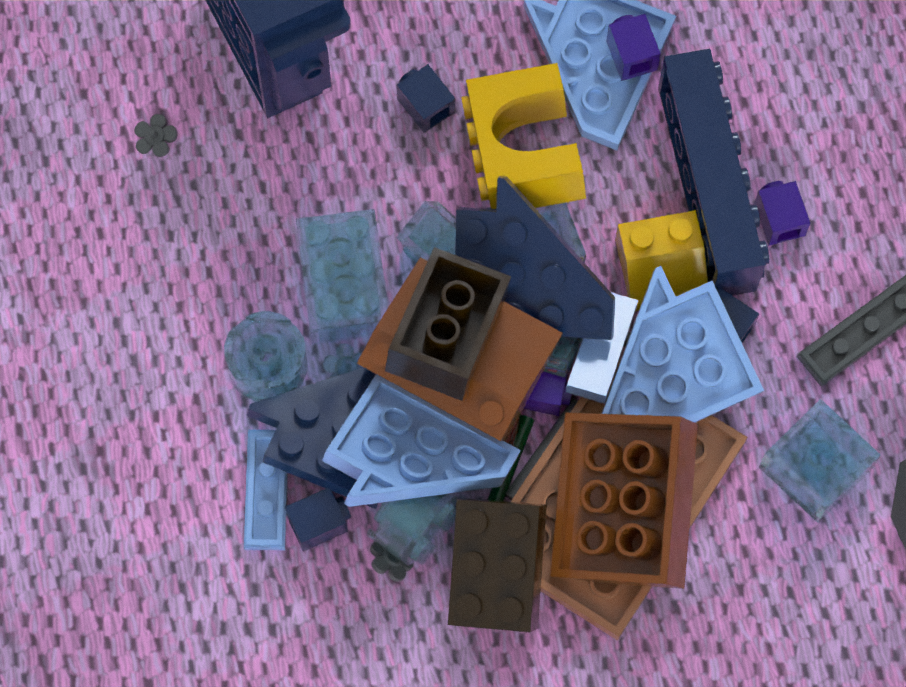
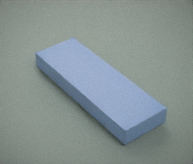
[566,292,638,404]
[244,430,288,550]

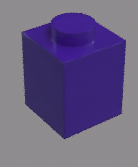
[606,14,661,81]
[754,181,810,246]
[523,364,572,416]

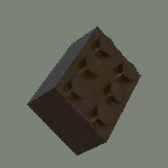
[385,247,511,401]
[448,498,547,633]

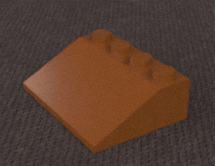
[357,257,563,441]
[550,413,698,589]

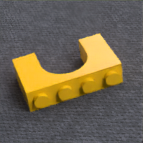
[461,63,586,209]

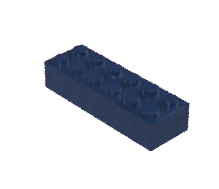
[658,48,769,296]

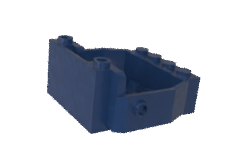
[205,0,351,119]

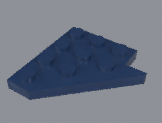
[455,176,616,340]
[247,367,379,509]

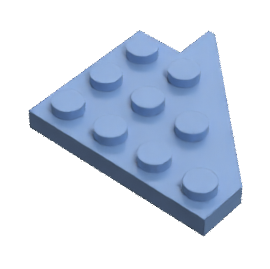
[523,0,676,151]
[601,266,764,423]
[322,374,521,507]

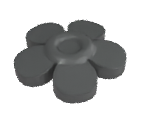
[134,114,178,157]
[370,539,414,582]

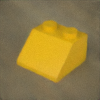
[615,210,708,312]

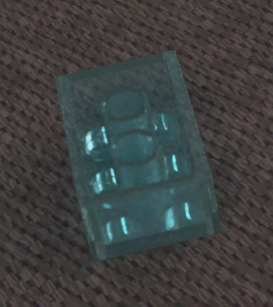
[296,209,388,345]

